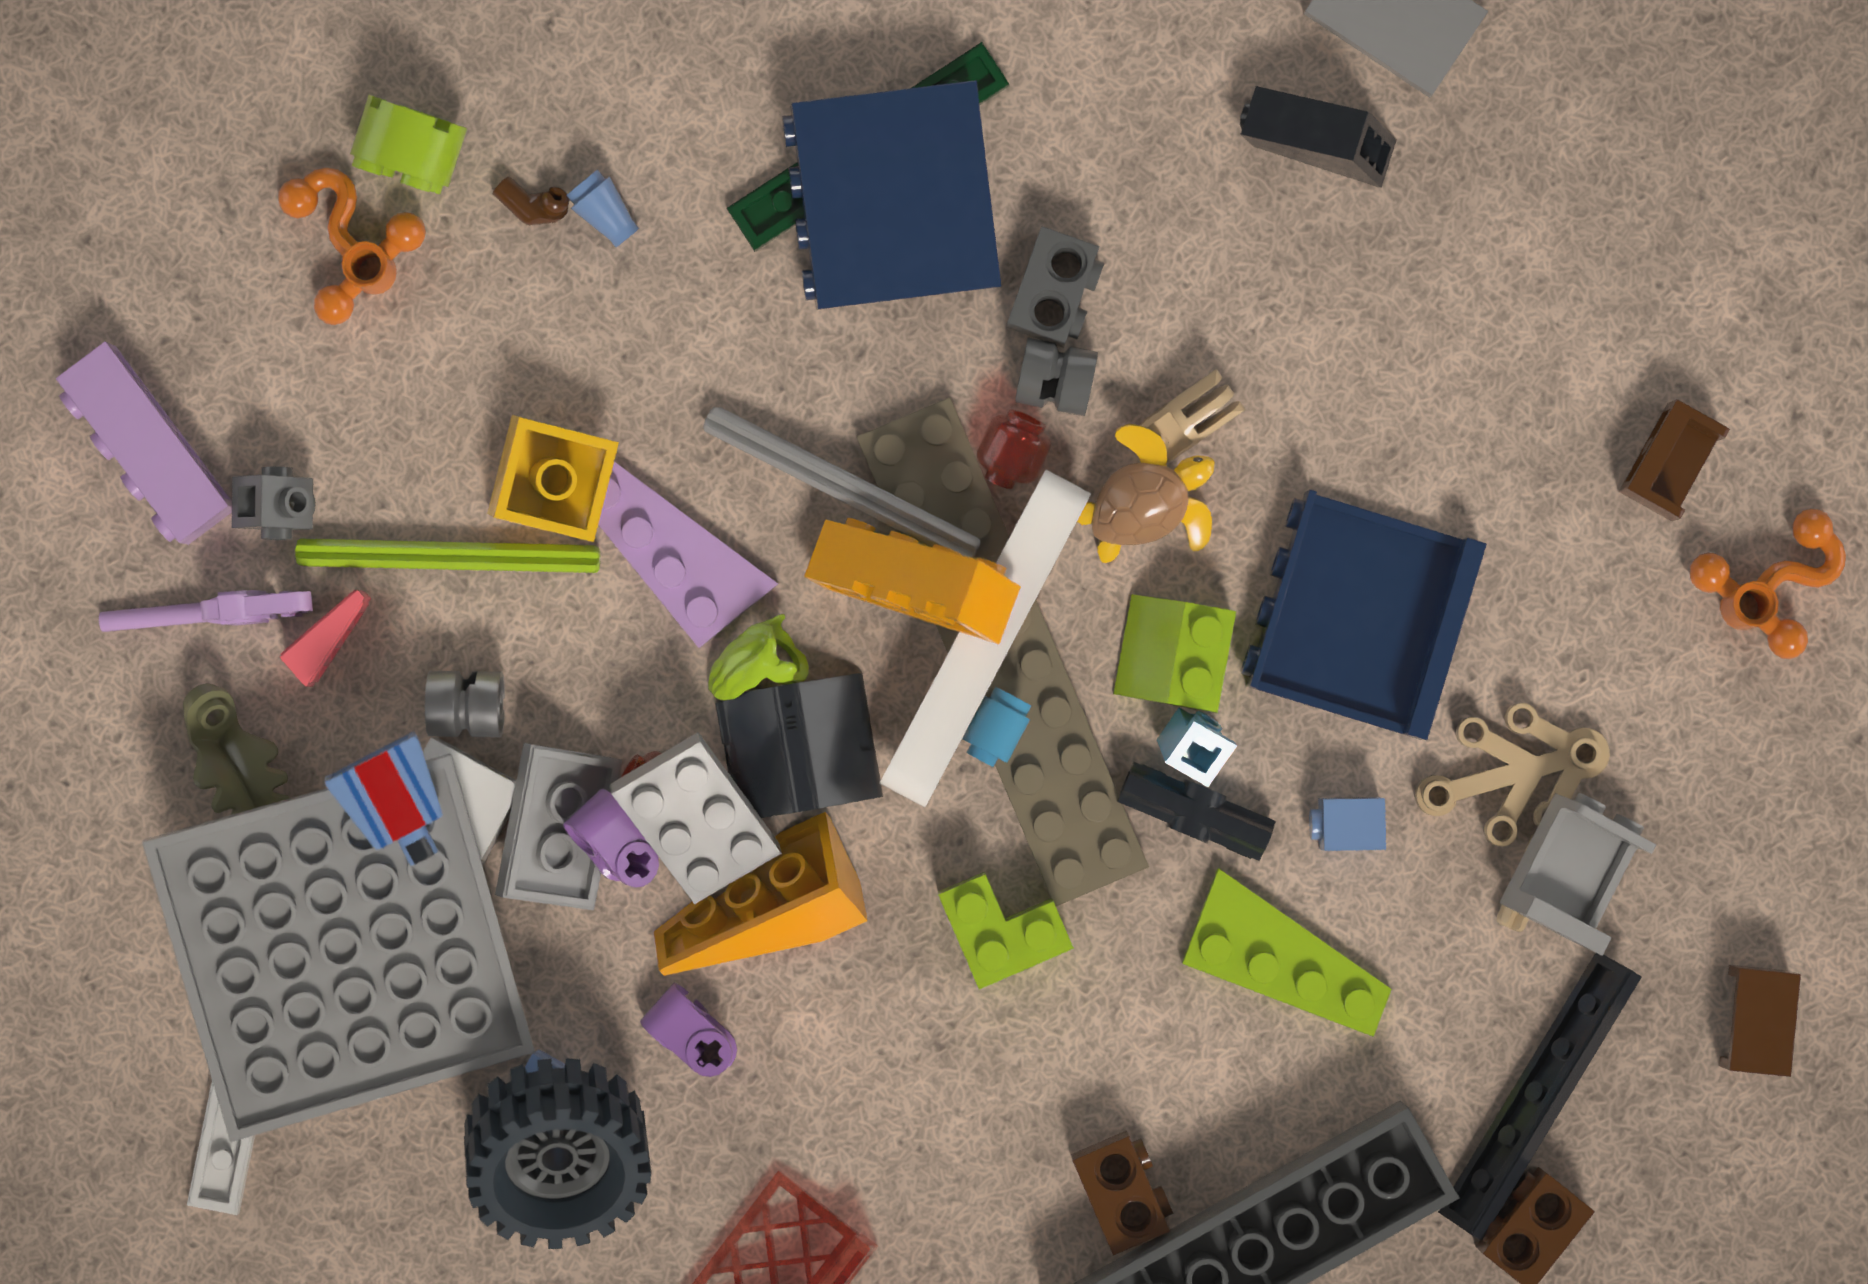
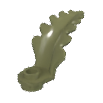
[183,683,290,815]

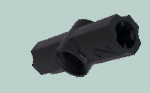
[1117,762,1276,861]

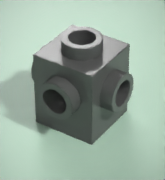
[232,466,316,540]

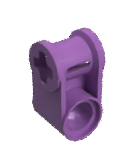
[563,789,659,888]
[640,983,737,1077]

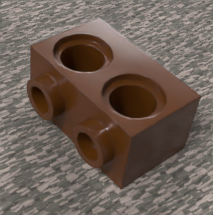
[1070,1130,1174,1256]
[1475,1167,1595,1284]

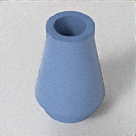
[566,169,639,247]

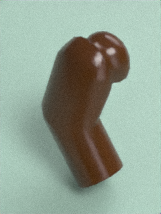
[492,176,569,225]

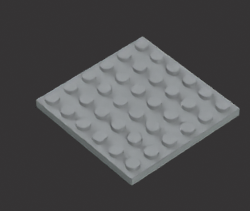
[142,754,535,1142]

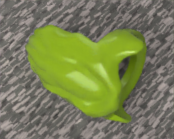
[708,614,809,701]

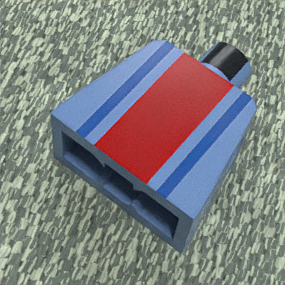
[325,731,443,866]

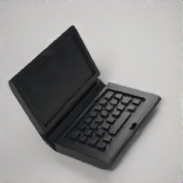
[715,673,883,818]

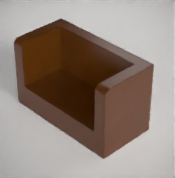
[1618,399,1730,521]
[1719,965,1801,1077]

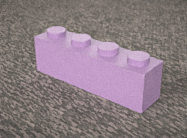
[56,342,232,545]

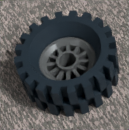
[464,1058,651,1249]

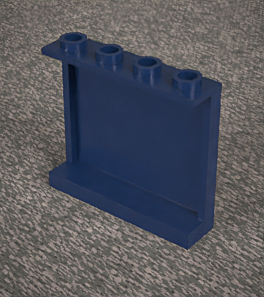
[782,81,1002,310]
[1241,490,1487,740]

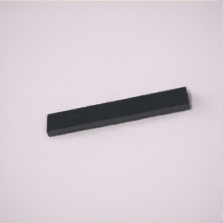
[1438,953,1642,1241]

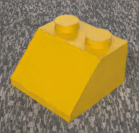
[487,415,619,542]

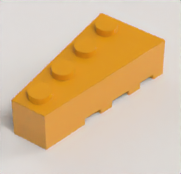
[804,518,1021,645]

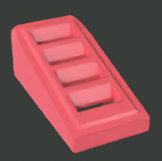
[280,590,371,687]

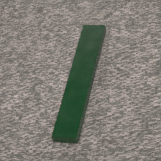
[726,42,1010,252]

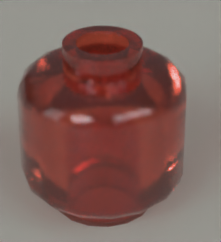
[976,409,1051,489]

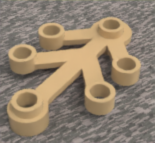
[1415,703,1610,846]

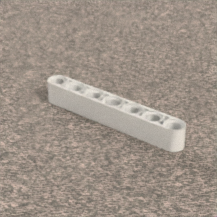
[879,470,1091,807]

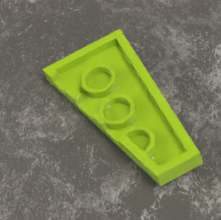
[1182,868,1392,1037]

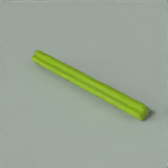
[295,538,601,573]

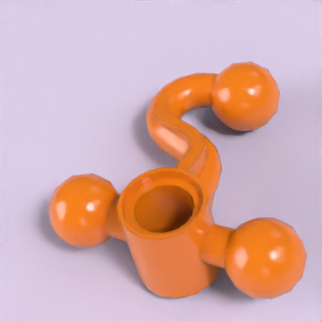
[278,168,426,325]
[1690,509,1846,659]

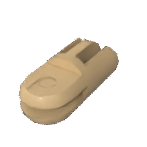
[1140,369,1246,462]

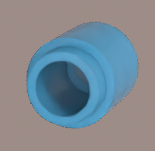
[962,687,1031,767]

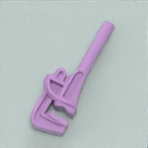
[99,590,313,632]

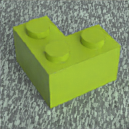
[938,871,1074,990]

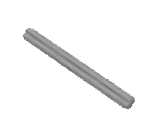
[703,407,980,558]

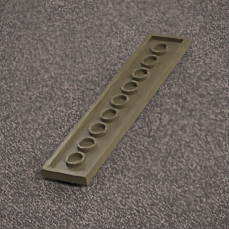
[857,397,1149,906]

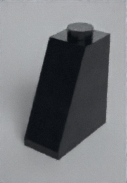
[1240,86,1397,188]

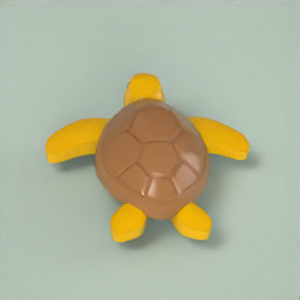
[1077,424,1215,563]

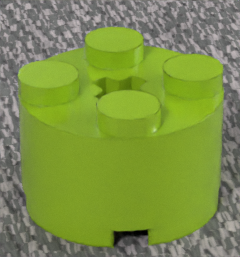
[350,95,468,194]

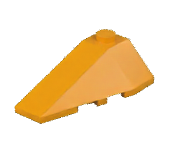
[654,812,868,976]

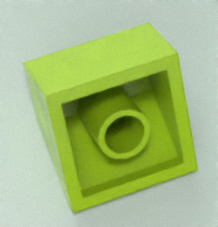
[1113,594,1236,713]

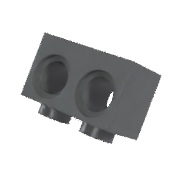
[1006,226,1104,348]

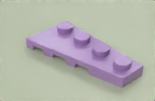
[598,462,778,648]

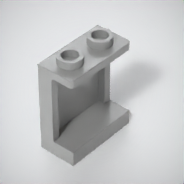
[1499,793,1656,956]

